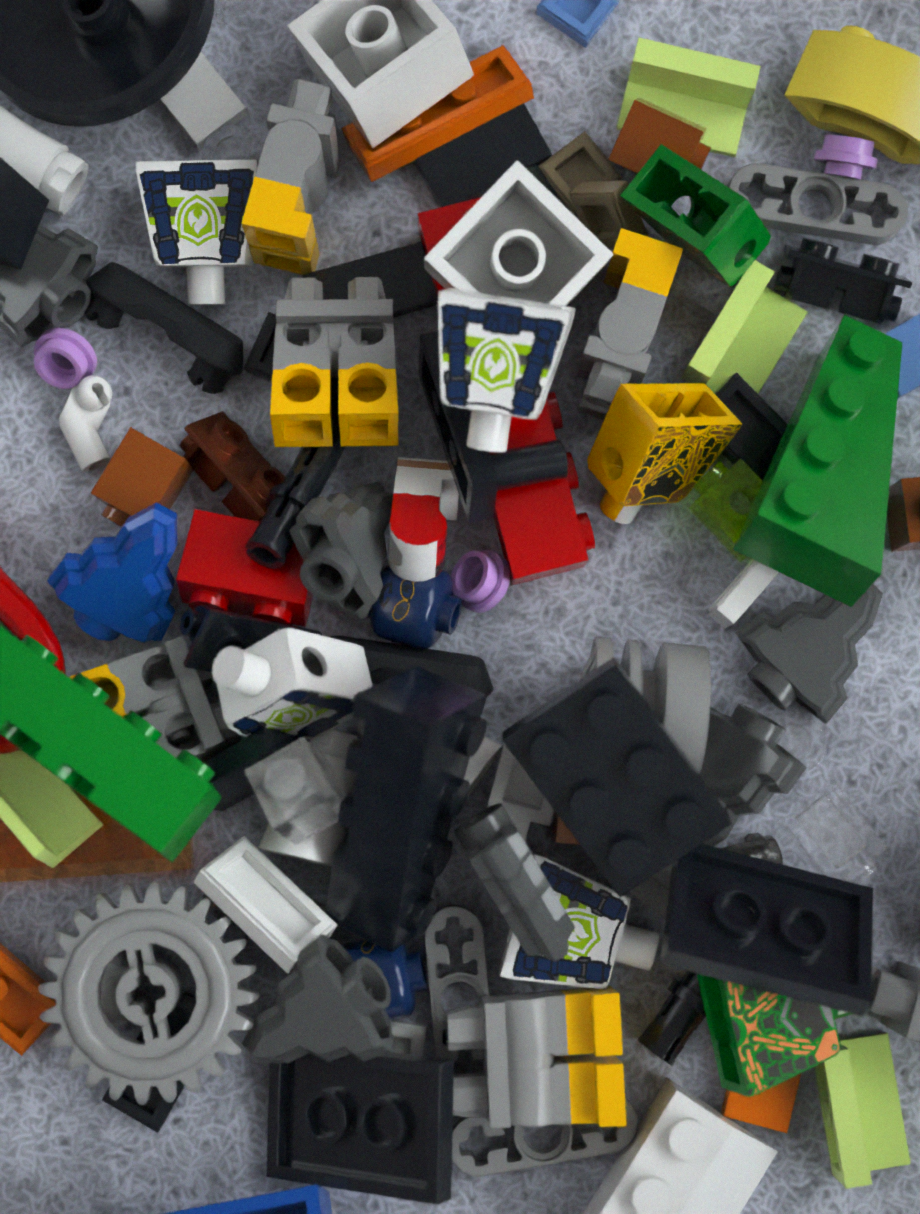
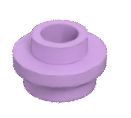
[814,135,878,180]
[34,328,97,389]
[451,550,510,613]

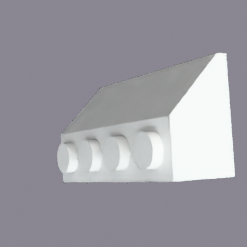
[583,1078,778,1214]

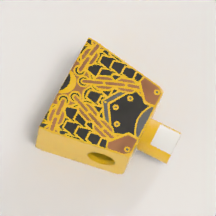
[587,383,742,524]

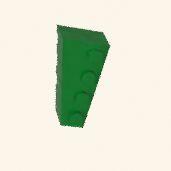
[733,315,903,607]
[0,626,222,863]

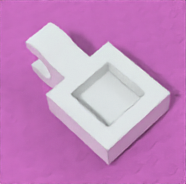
[487,743,554,841]

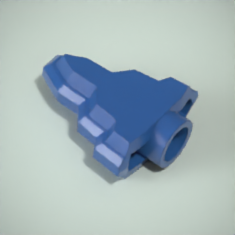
[47,502,177,643]

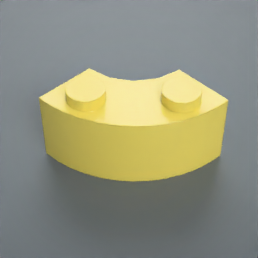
[784,25,920,164]

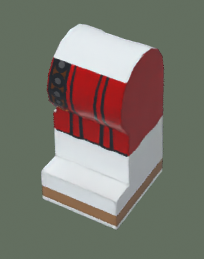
[389,457,459,582]

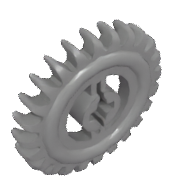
[38,881,260,1105]

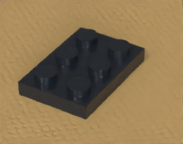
[502,657,732,897]
[661,844,873,1016]
[266,1052,454,1205]

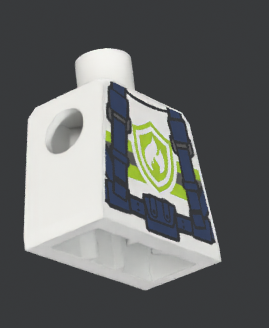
[135,160,259,305]
[438,288,575,452]
[212,628,373,740]
[499,852,659,989]

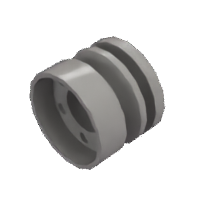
[580,636,711,774]

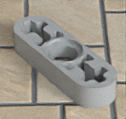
[728,163,908,245]
[425,905,489,1074]
[452,1096,637,1177]

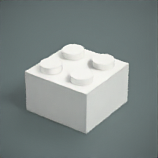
[287,0,474,148]
[424,160,614,306]

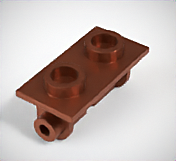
[179,411,286,522]

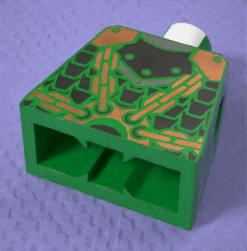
[620,144,771,287]
[697,974,853,1097]

